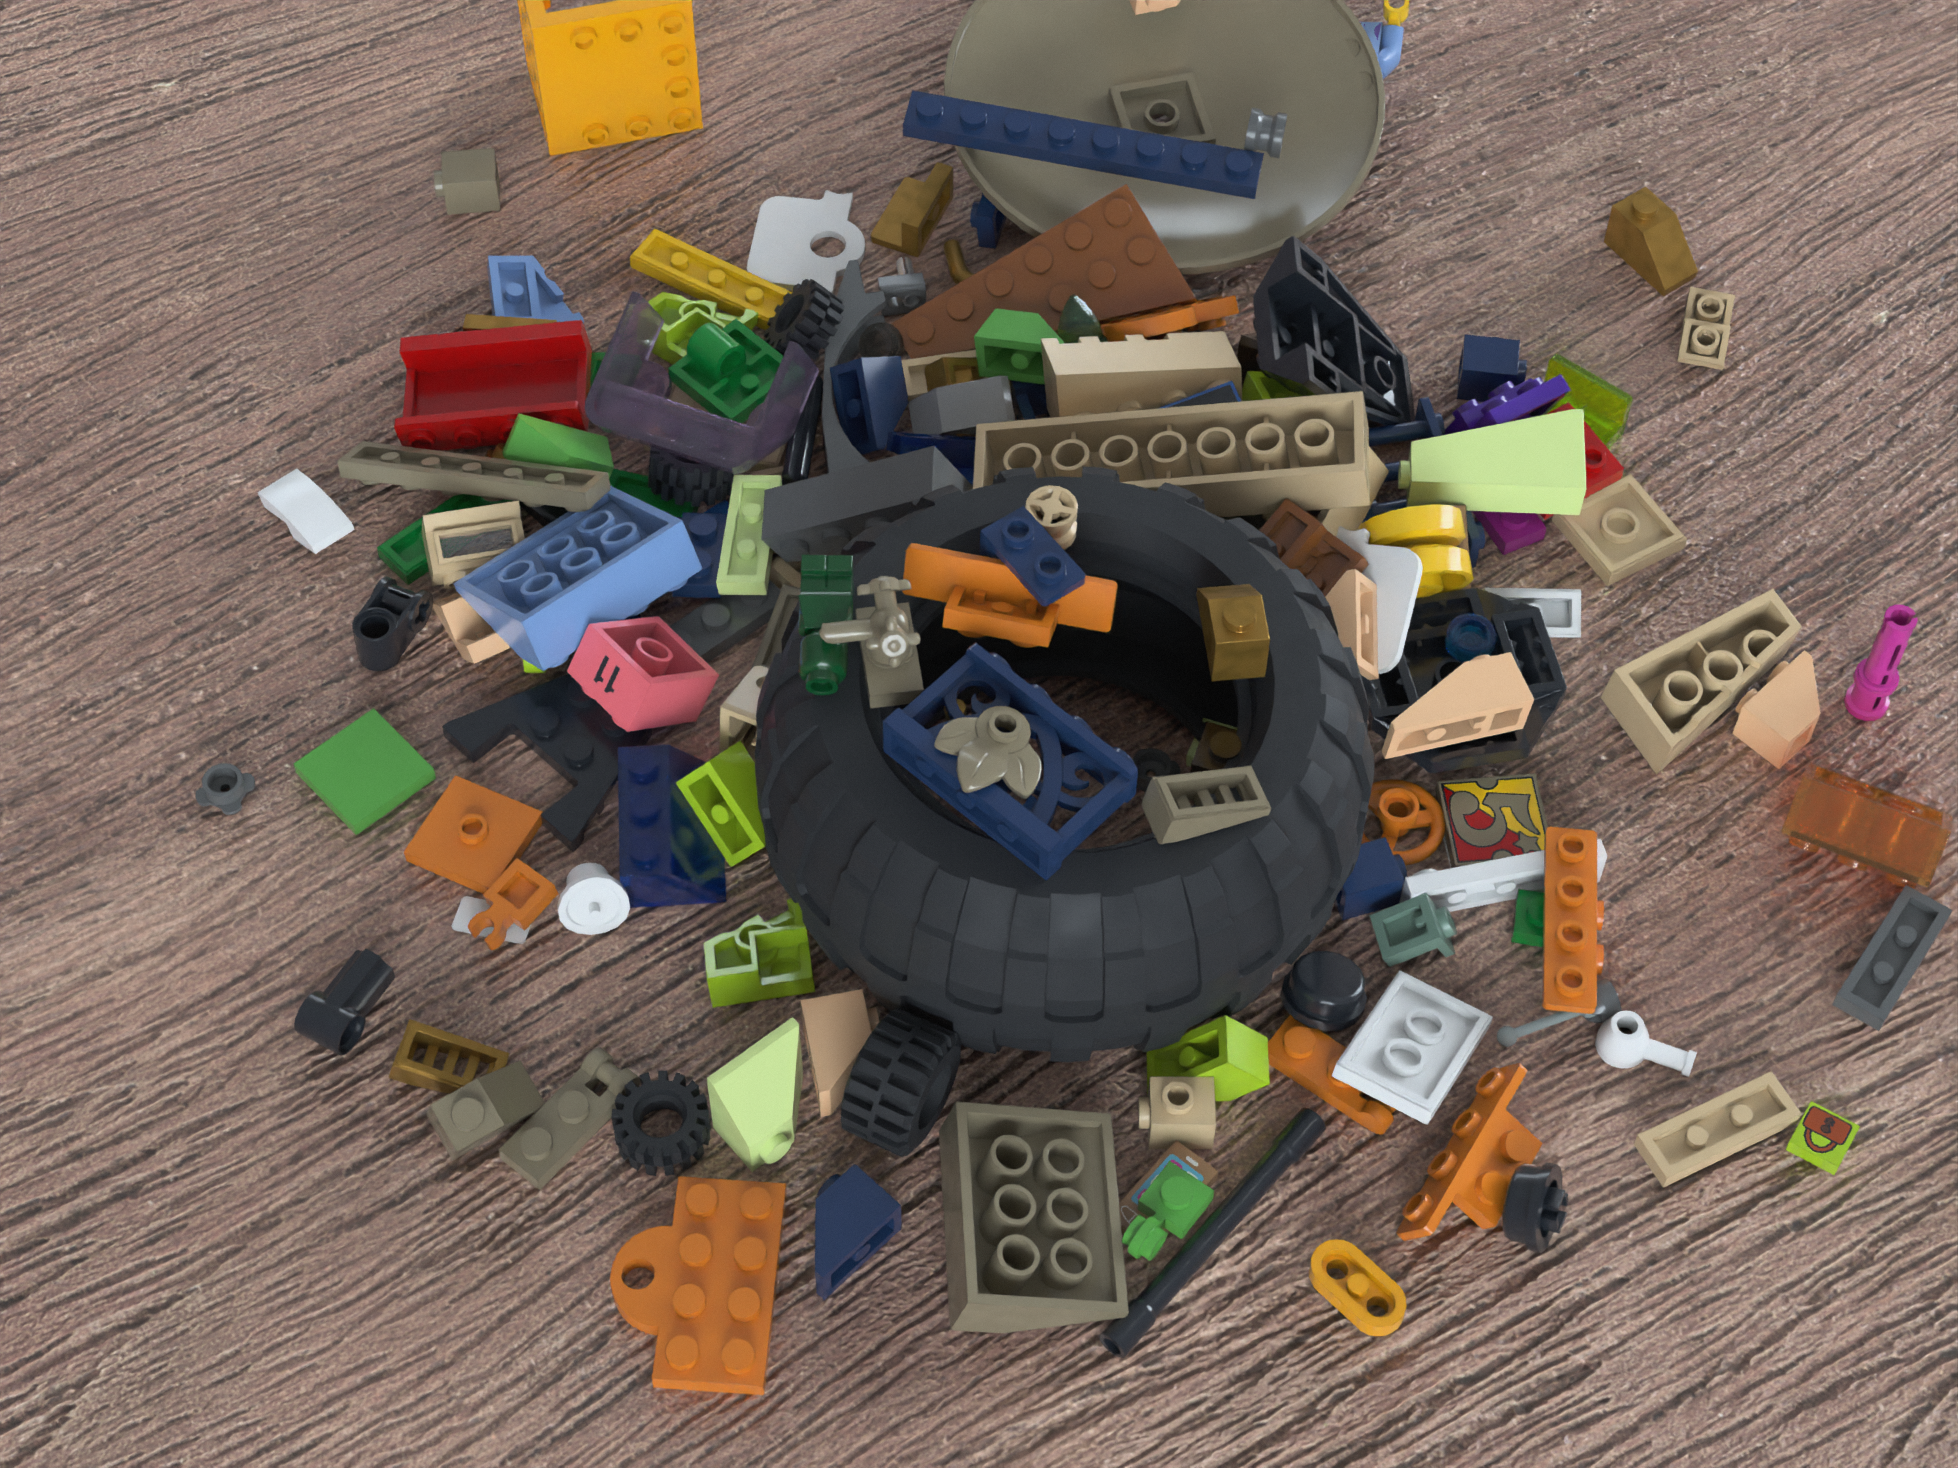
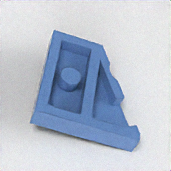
[487,256,584,324]

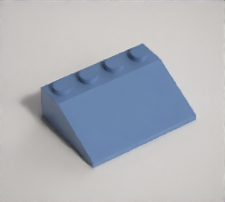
[453,486,702,671]

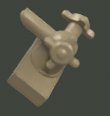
[819,576,924,709]

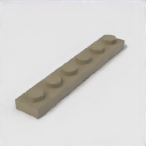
[337,441,611,512]

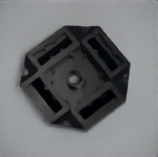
[1361,588,1567,774]

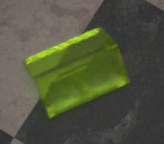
[1544,353,1633,449]

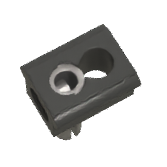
[878,257,926,316]

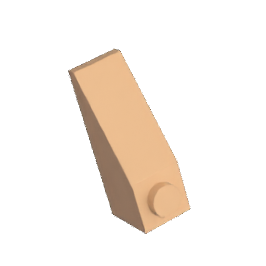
[1382,652,1534,759]

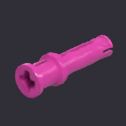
[1844,604,1918,721]

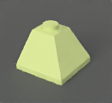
[707,1017,803,1172]

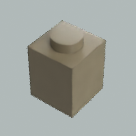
[434,148,501,215]

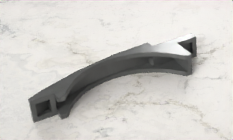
[821,260,885,474]

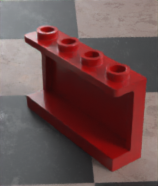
[394,320,592,451]

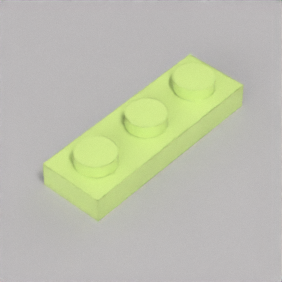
[716,475,782,595]

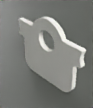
[747,190,865,293]
[1336,526,1423,674]

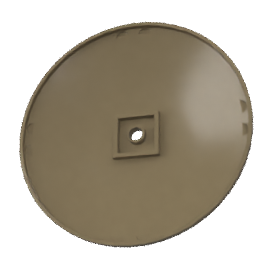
[944,0,1385,274]

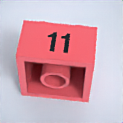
[567,616,719,732]

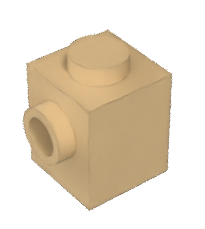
[1138,1077,1216,1149]

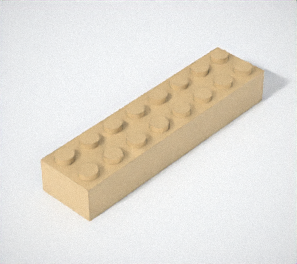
[973,391,1370,517]

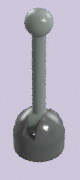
[1497,978,1622,1047]

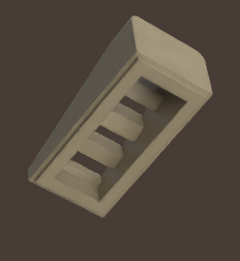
[1142,766,1272,844]

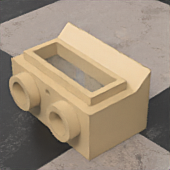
[422,500,525,589]

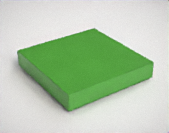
[294,708,436,835]

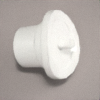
[557,863,630,935]

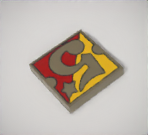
[1435,773,1548,868]

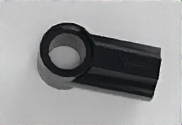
[294,949,395,1055]

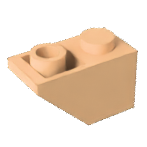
[1733,650,1821,769]

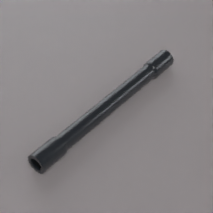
[1099,1107,1326,1358]

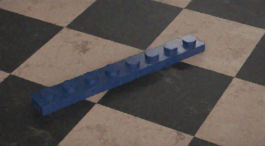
[903,90,1264,199]

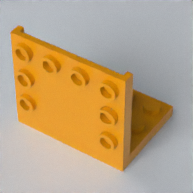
[517,0,703,156]

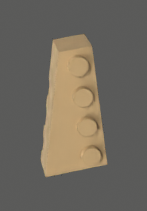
[1041,331,1242,418]
[1601,589,1802,775]

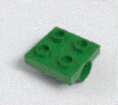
[668,319,800,431]

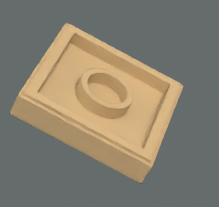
[1552,474,1687,586]

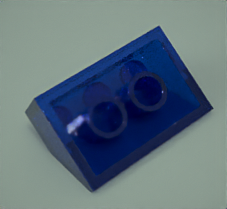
[618,745,727,908]

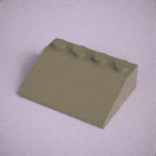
[939,1101,1129,1333]

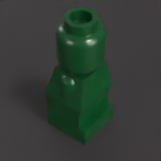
[798,554,854,695]

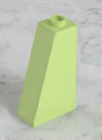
[1398,409,1586,515]

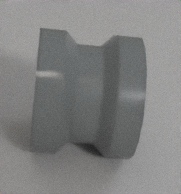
[1244,107,1288,158]

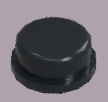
[1280,951,1367,1031]
[1502,1162,1568,1253]

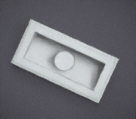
[1482,588,1581,638]

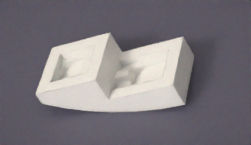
[257,468,355,554]

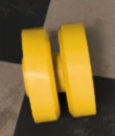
[1355,504,1474,598]

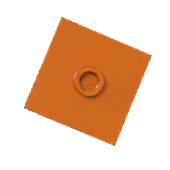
[404,775,543,894]

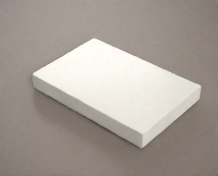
[1332,970,1493,1125]

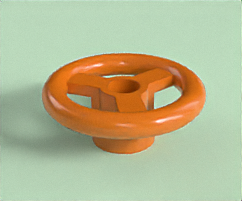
[1361,779,1445,866]

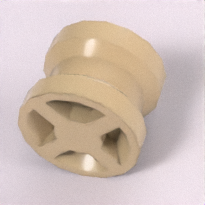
[1025,485,1078,550]

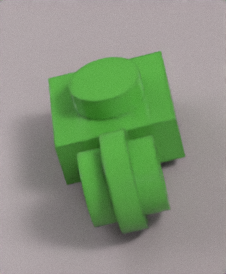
[1122,1161,1214,1261]

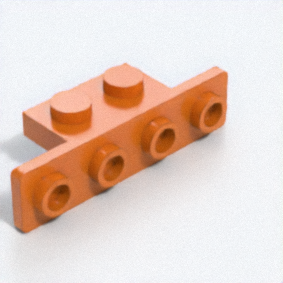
[902,543,1118,648]
[1542,826,1604,1014]
[1396,1063,1543,1241]

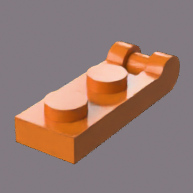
[1268,1015,1396,1135]

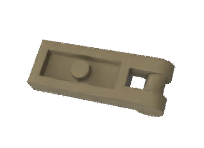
[499,1047,641,1190]

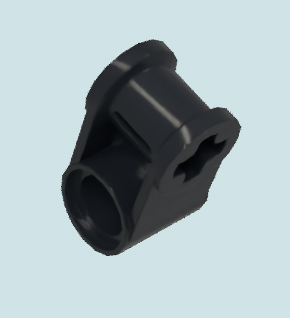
[352,576,433,671]

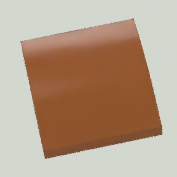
[1259,498,1369,596]

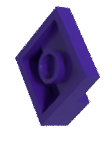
[1445,374,1571,435]

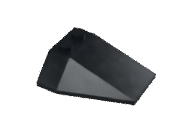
[1253,236,1415,426]

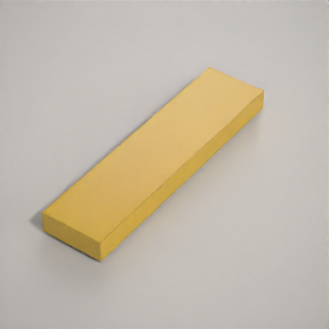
[630,228,792,330]

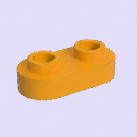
[1309,1239,1407,1336]

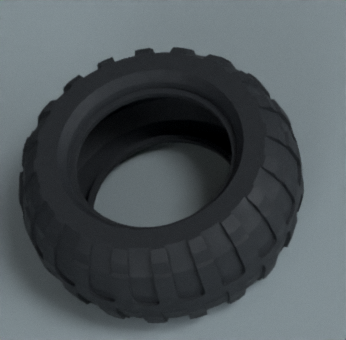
[755,467,1374,1062]

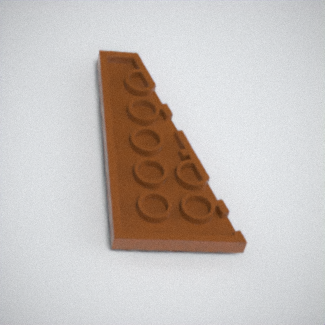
[891,184,1197,359]

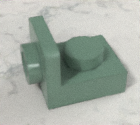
[1369,893,1457,967]

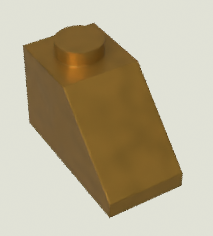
[1604,186,1698,297]
[1196,584,1270,681]

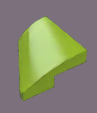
[632,292,759,365]
[703,898,815,1008]

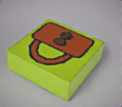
[1785,1101,1860,1175]

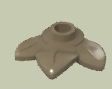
[934,706,1042,799]

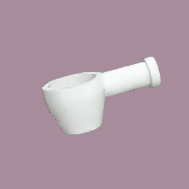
[1595,1010,1697,1077]

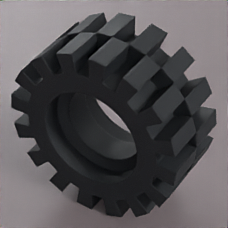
[764,279,844,368]
[648,433,735,507]
[611,1071,711,1176]

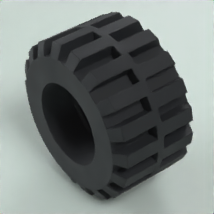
[841,1007,961,1157]

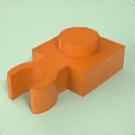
[468,858,559,951]

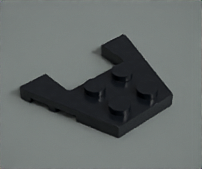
[442,673,652,852]

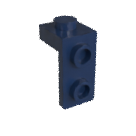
[980,506,1085,606]

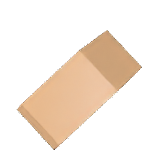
[433,591,511,664]

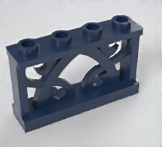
[883,643,1138,881]

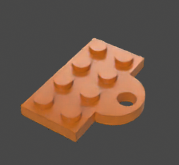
[1057,295,1239,344]
[610,1176,787,1395]

